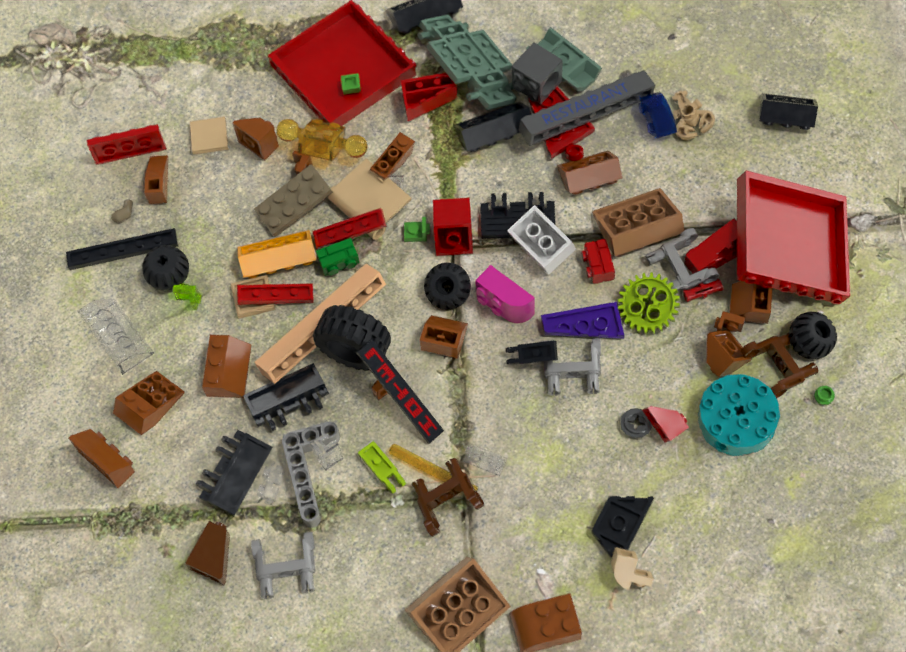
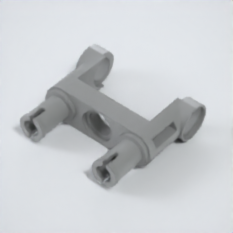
[646,228,719,290]
[542,338,601,396]
[251,532,315,599]

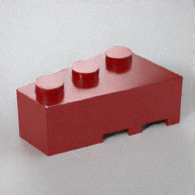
[400,73,457,122]
[684,218,737,274]

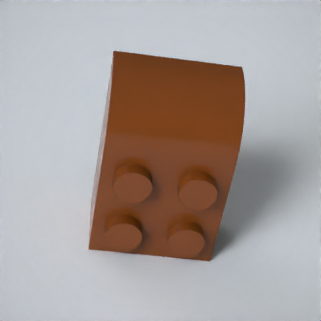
[510,593,582,652]

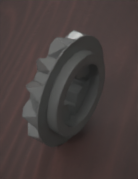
[620,408,652,439]

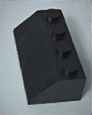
[386,0,463,34]
[453,101,531,152]

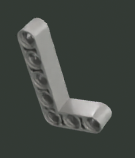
[282,421,340,528]

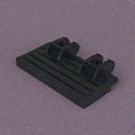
[481,192,556,239]
[243,363,329,431]
[196,430,273,516]

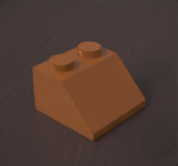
[232,117,279,161]

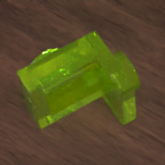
[173,284,202,310]

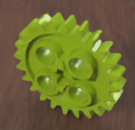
[617,272,680,335]

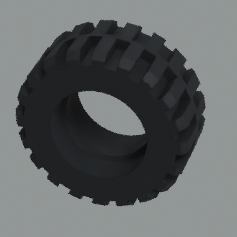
[313,305,391,371]

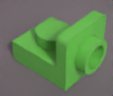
[404,217,430,242]

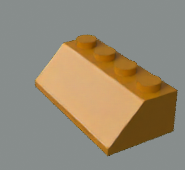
[237,230,317,279]

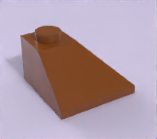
[707,330,753,377]

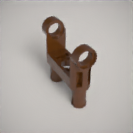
[741,332,819,398]
[412,458,484,537]

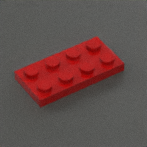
[87,124,167,165]

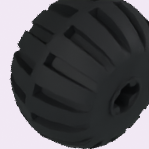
[142,245,189,291]
[424,262,471,310]
[789,311,837,359]

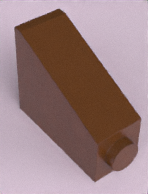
[185,521,230,586]

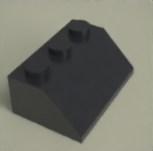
[759,93,818,130]

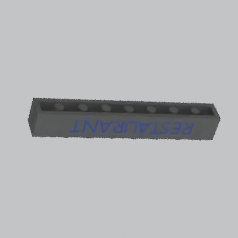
[519,70,656,146]

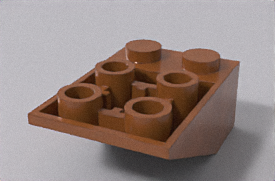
[113,370,185,435]

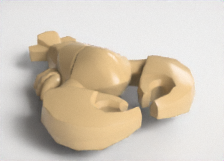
[672,90,715,140]

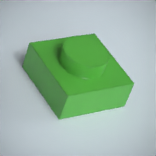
[341,73,361,94]

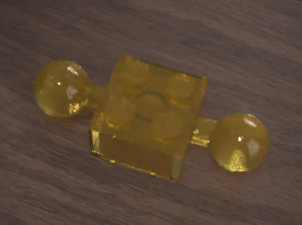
[276,119,368,161]

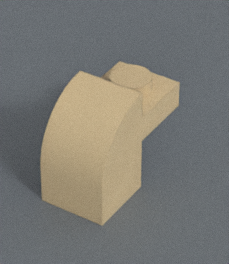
[611,547,654,590]

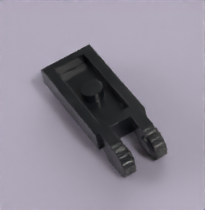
[505,340,558,365]

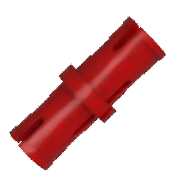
[683,279,723,302]

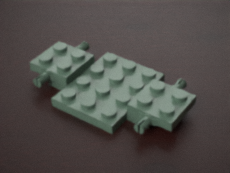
[418,15,517,110]

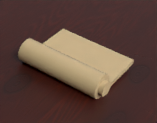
[328,158,412,240]

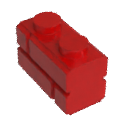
[581,239,615,284]

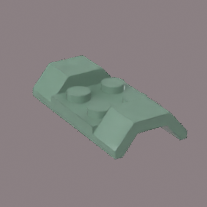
[526,27,602,91]

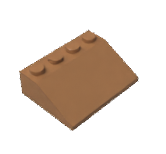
[592,188,684,256]
[405,557,511,652]

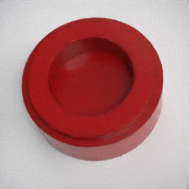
[565,144,584,161]

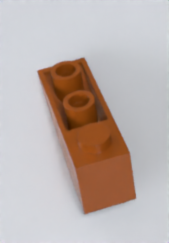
[370,132,415,180]
[144,155,168,204]

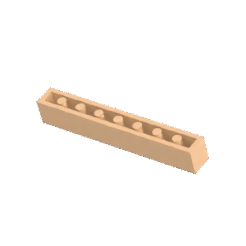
[254,264,386,384]

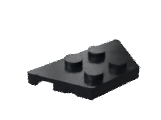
[591,496,654,559]

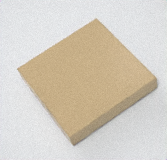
[190,117,229,155]
[231,275,275,319]

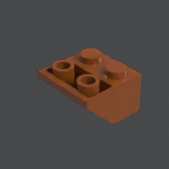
[730,281,773,324]
[420,315,468,358]

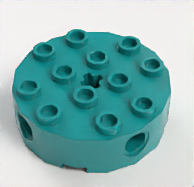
[697,374,780,456]

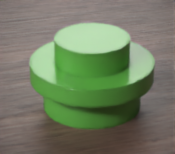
[814,386,835,405]

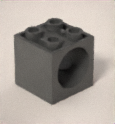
[512,42,563,105]

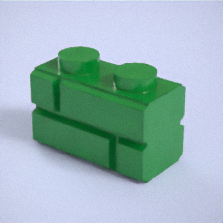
[316,238,360,276]

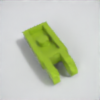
[357,441,406,494]

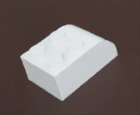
[507,205,576,275]

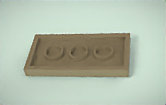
[254,164,333,237]

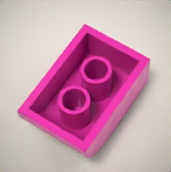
[475,265,535,323]

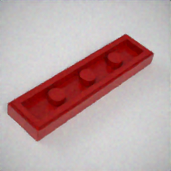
[312,208,387,250]
[237,283,314,305]

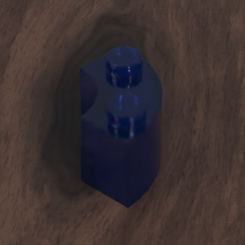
[638,92,677,138]

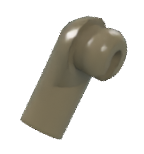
[111,199,133,222]

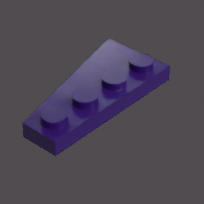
[541,302,625,339]

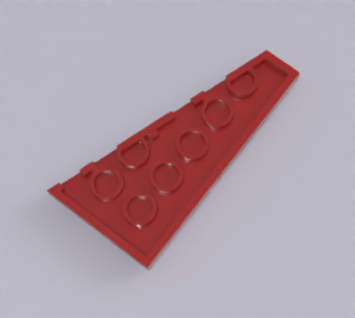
[527,86,595,159]

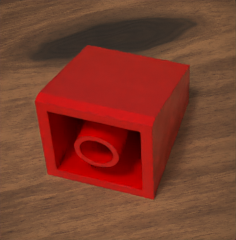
[433,197,473,256]

